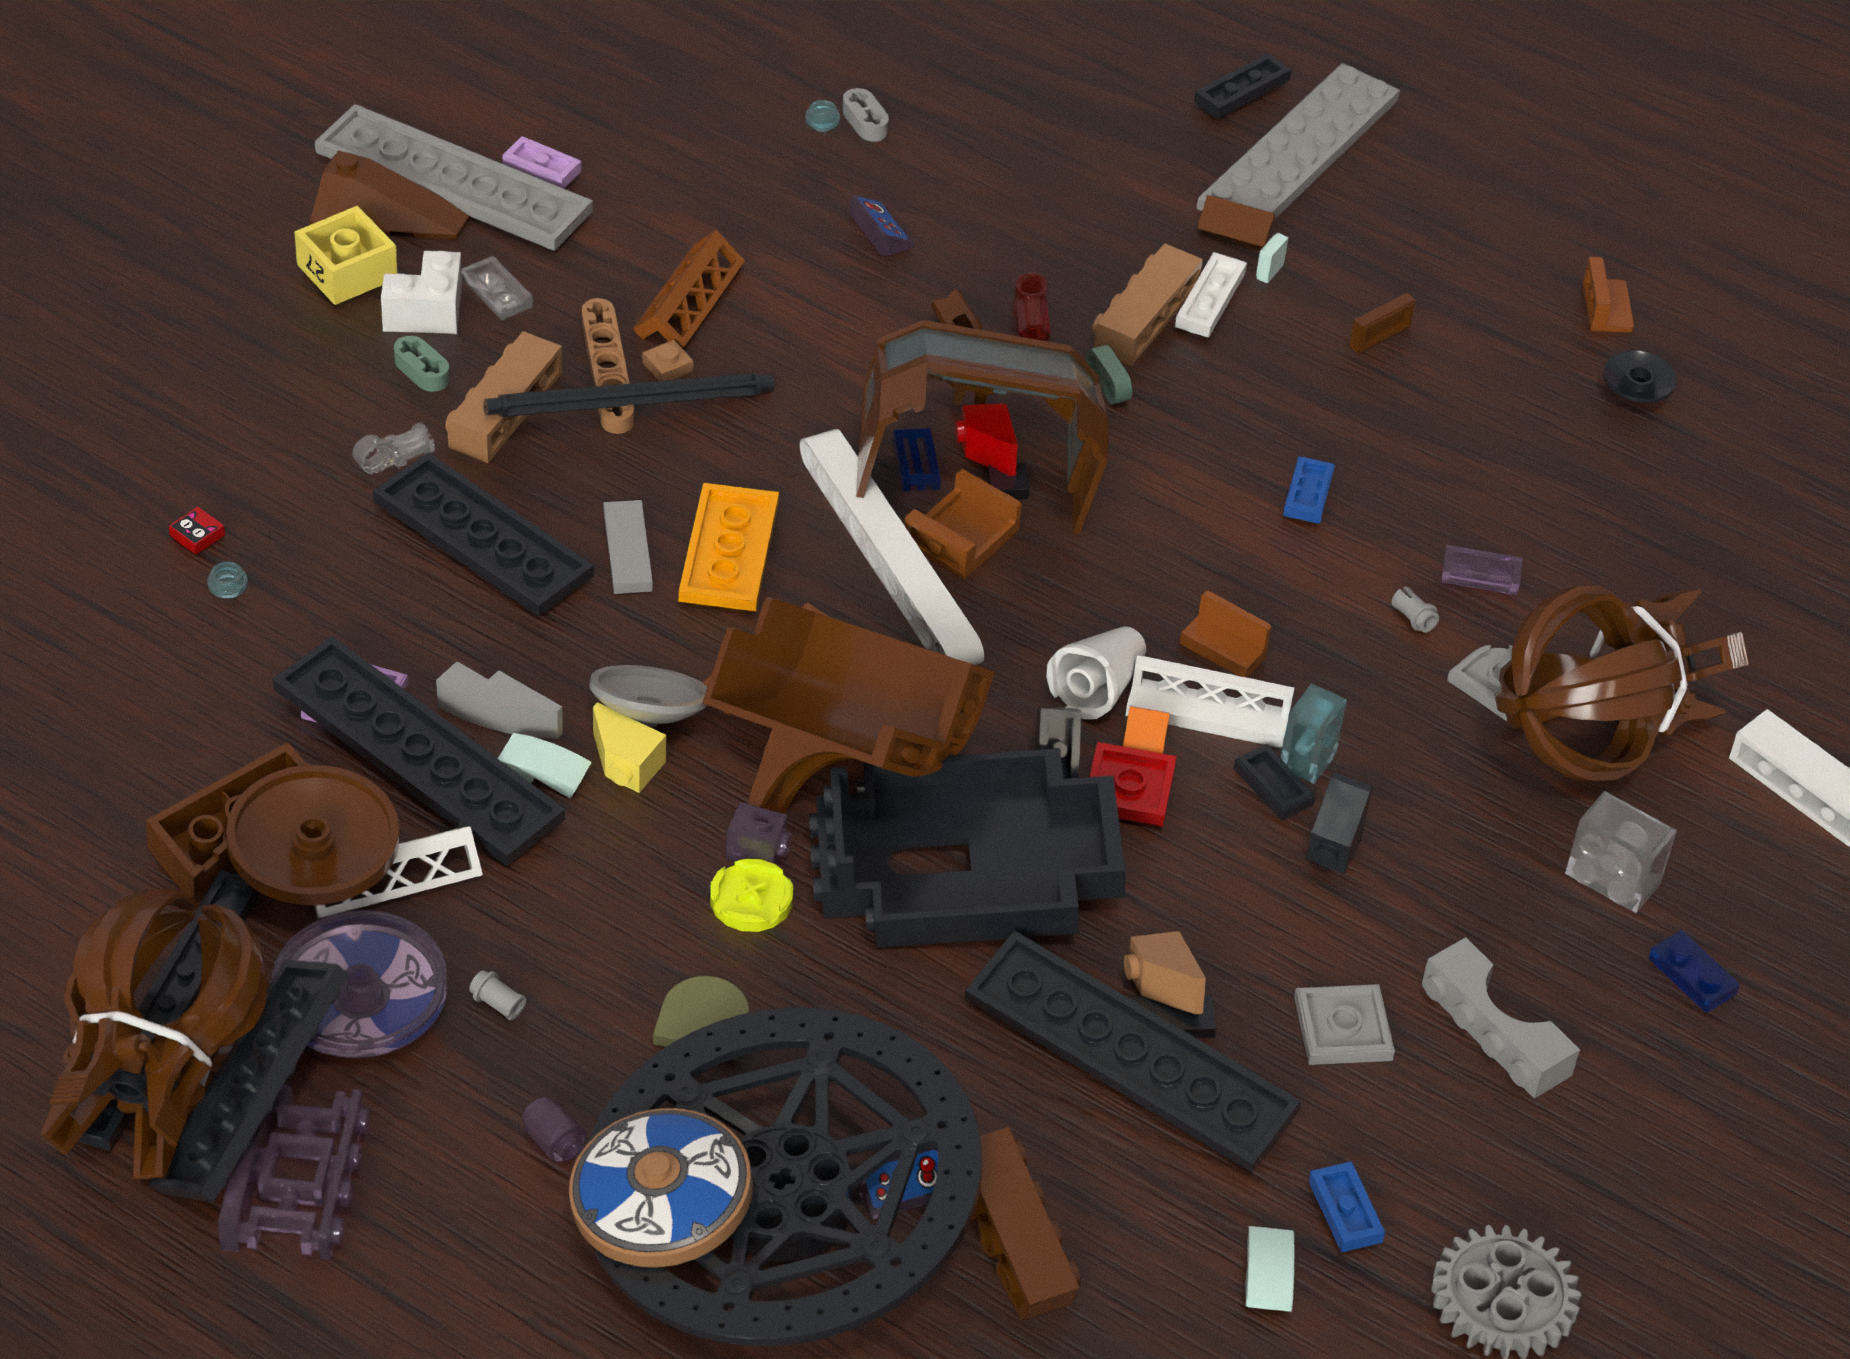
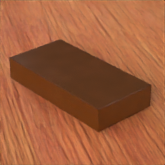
[1197,195,1276,248]
[1349,293,1416,354]

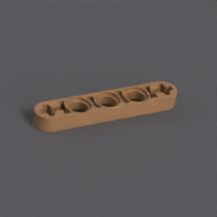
[582,298,634,434]

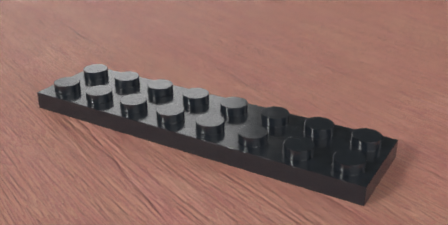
[273,636,565,866]
[965,930,1301,1173]

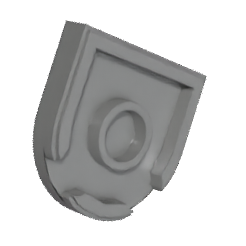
[1447,645,1513,721]

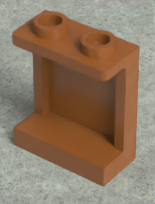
[905,469,1022,580]

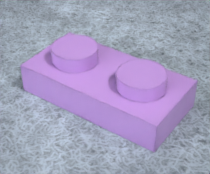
[503,136,581,189]

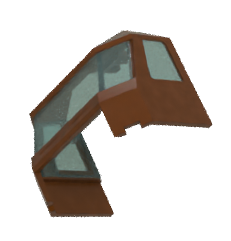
[856,320,1108,534]

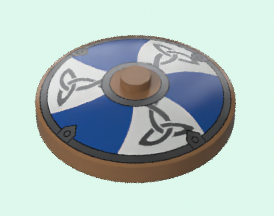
[569,1108,753,1267]

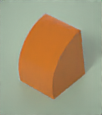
[1123,706,1170,754]

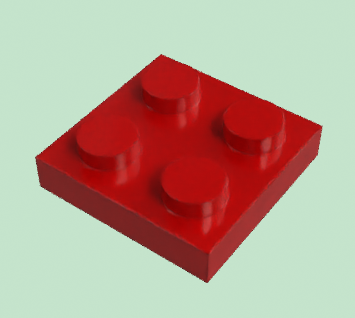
[1089,742,1177,826]

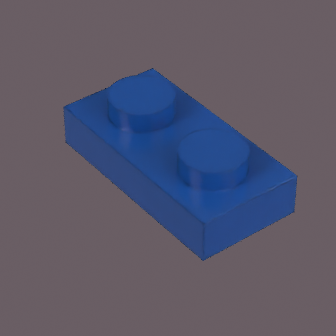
[1308,1161,1385,1253]

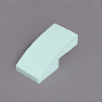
[498,733,591,799]
[1245,1226,1294,1312]

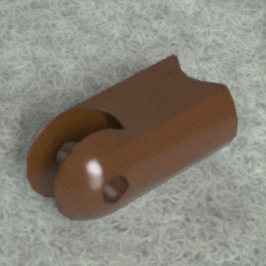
[931,288,983,330]

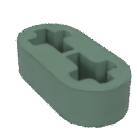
[394,336,450,392]
[1086,345,1132,405]

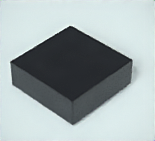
[987,463,1030,499]

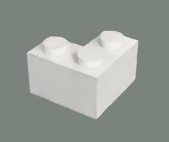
[381,251,462,334]

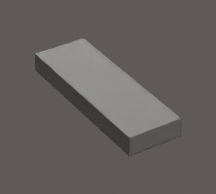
[603,500,653,594]

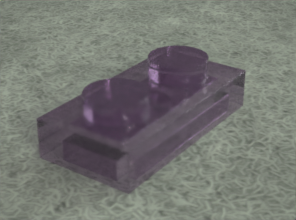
[1441,545,1523,595]

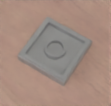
[1294,984,1395,1065]

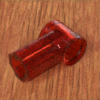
[1013,272,1050,341]

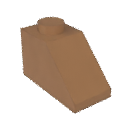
[1124,931,1206,1014]

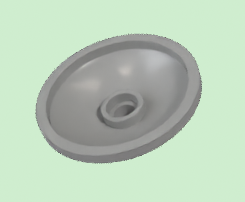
[589,665,708,728]

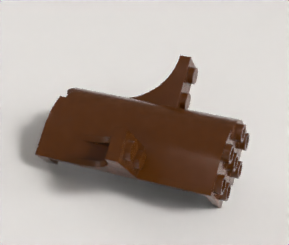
[702,597,995,818]

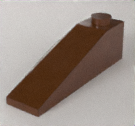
[310,150,471,240]

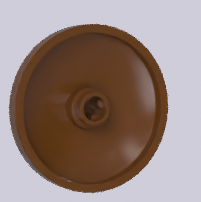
[226,765,399,905]

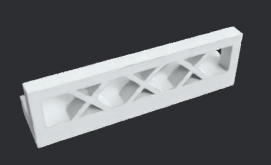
[1125,655,1294,748]
[315,826,483,918]

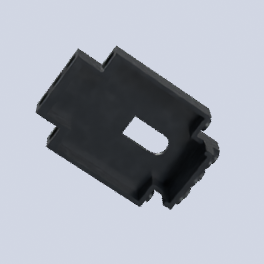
[809,748,1125,948]

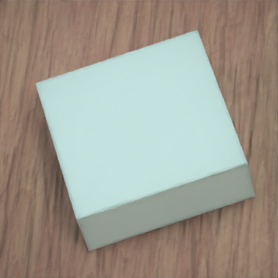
[1256,233,1288,283]

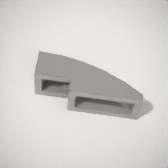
[436,662,563,739]

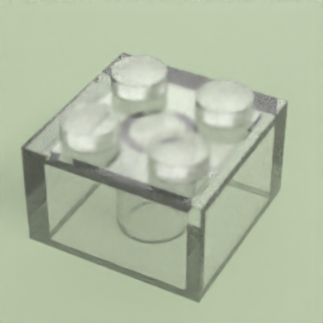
[1565,791,1677,913]

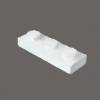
[1175,252,1247,338]

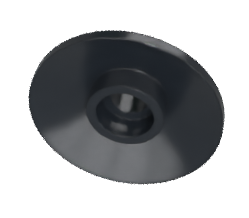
[1603,350,1677,403]

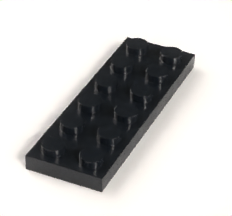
[373,452,594,616]
[150,959,349,1202]

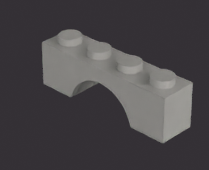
[1421,937,1580,1099]

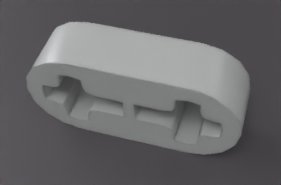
[842,88,889,141]

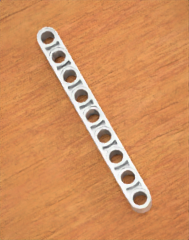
[800,429,984,665]

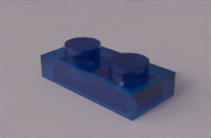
[1648,930,1740,1013]

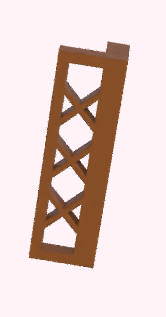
[632,230,745,348]

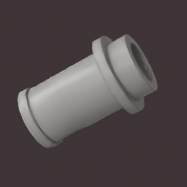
[1391,586,1439,632]
[469,970,526,1021]

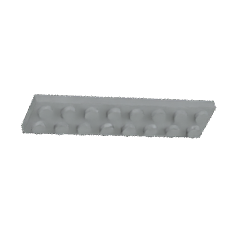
[1197,63,1400,218]
[315,104,593,251]

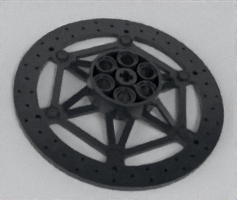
[588,1008,983,1346]

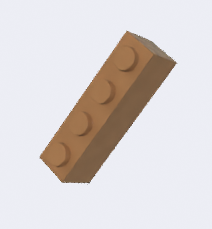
[1092,244,1203,366]
[445,331,562,463]

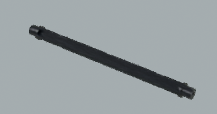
[483,373,774,417]

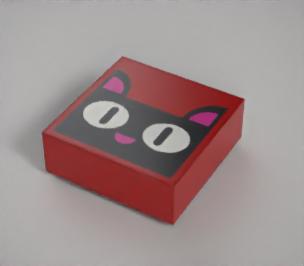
[169,507,225,555]

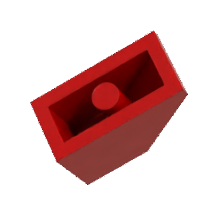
[955,403,1018,476]

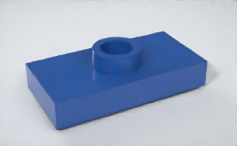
[1283,456,1335,524]

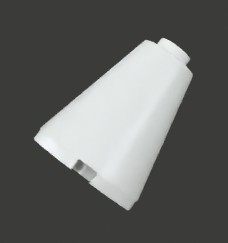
[1046,626,1146,719]

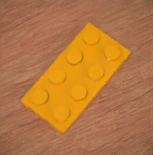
[679,483,779,611]

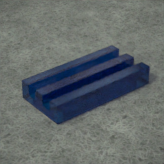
[893,428,941,491]

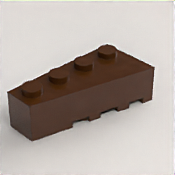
[146,742,308,903]
[972,1127,1081,1321]

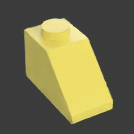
[593,702,666,793]

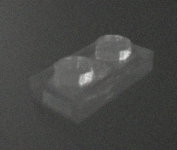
[462,256,533,320]

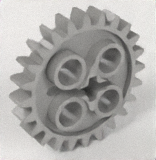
[1431,1225,1581,1359]

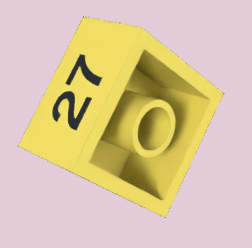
[294,206,397,305]

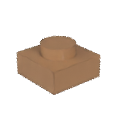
[642,340,693,381]

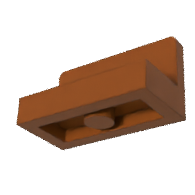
[1582,257,1634,333]
[1179,590,1271,678]

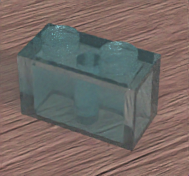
[1281,683,1347,784]

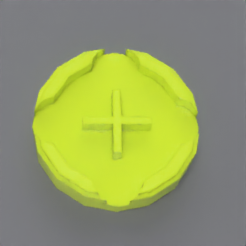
[710,859,793,932]

